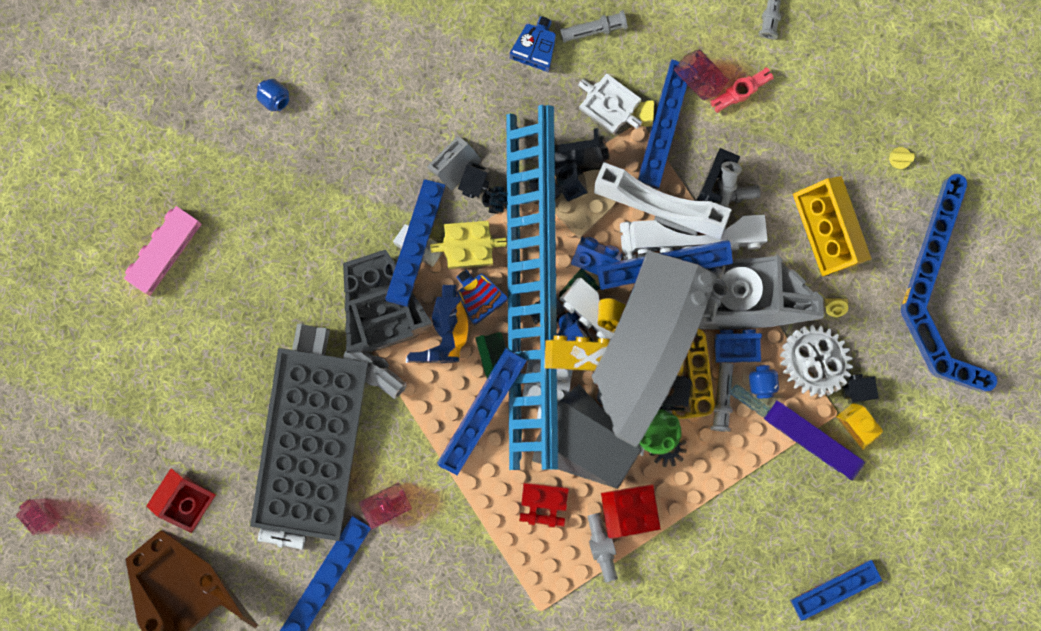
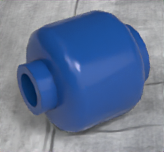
[256,79,289,112]
[749,365,779,398]

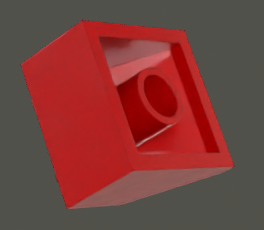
[146,468,216,533]

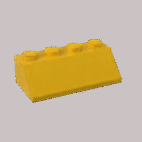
[793,176,872,277]

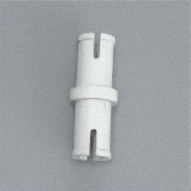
[258,528,306,550]

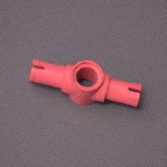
[710,67,774,113]

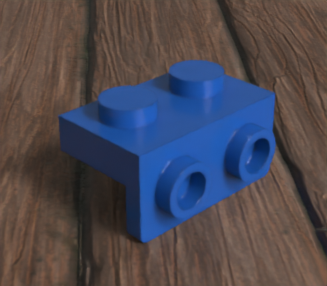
[571,237,623,275]
[714,329,762,363]

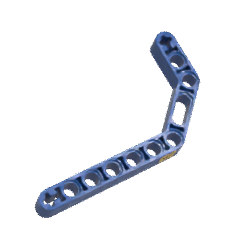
[901,174,997,392]

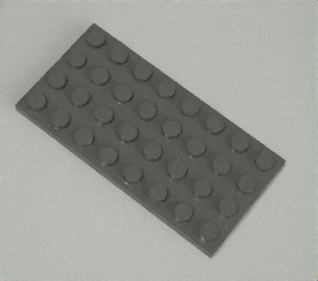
[250,348,369,541]

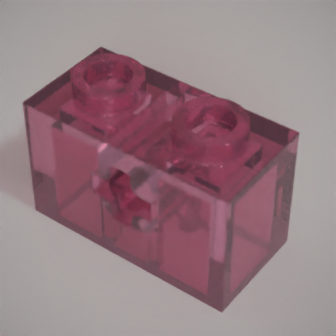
[674,49,729,101]
[358,482,412,530]
[16,499,63,536]

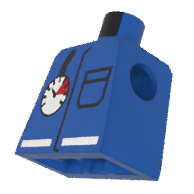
[510,16,556,73]

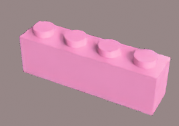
[124,206,202,296]

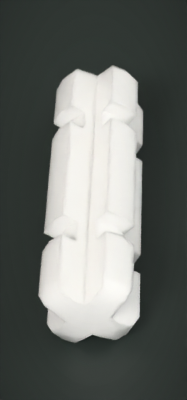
[620,222,636,261]

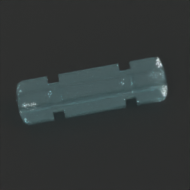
[730,385,771,417]

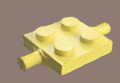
[430,221,506,269]

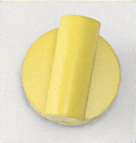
[889,147,914,169]
[824,298,848,317]

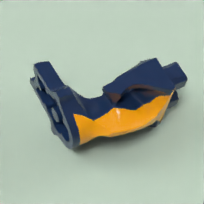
[406,285,468,363]

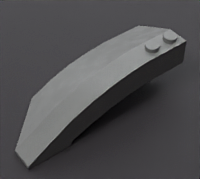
[591,251,717,447]
[638,254,824,330]

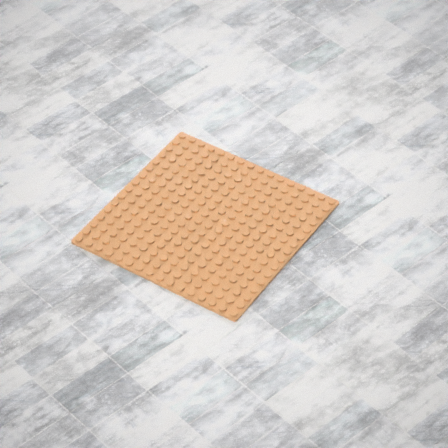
[372,126,837,611]

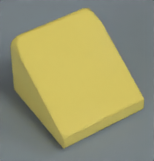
[630,100,654,127]

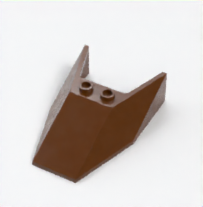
[125,530,259,631]

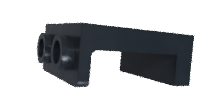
[554,128,610,176]
[696,148,741,205]

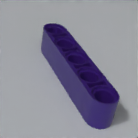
[764,400,865,481]

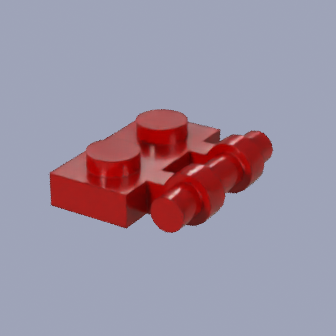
[519,483,569,528]

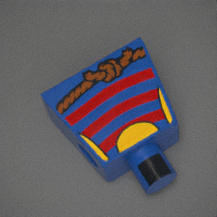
[456,269,508,326]

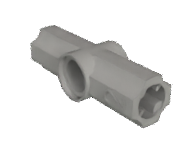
[343,352,407,399]

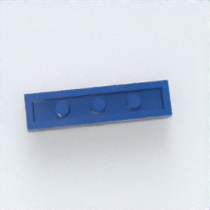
[790,560,882,621]

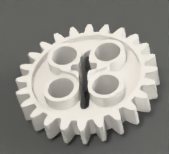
[780,325,853,397]

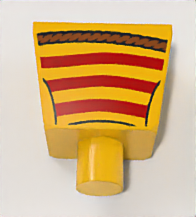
[836,403,884,450]

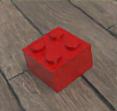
[601,484,661,538]

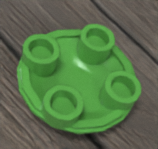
[639,410,681,454]

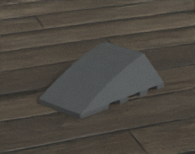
[343,249,433,353]
[532,384,642,489]

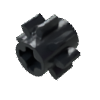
[482,186,508,214]

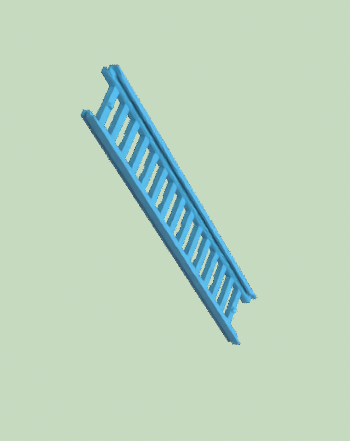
[506,105,558,470]

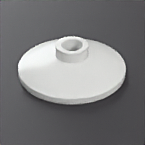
[721,267,763,312]

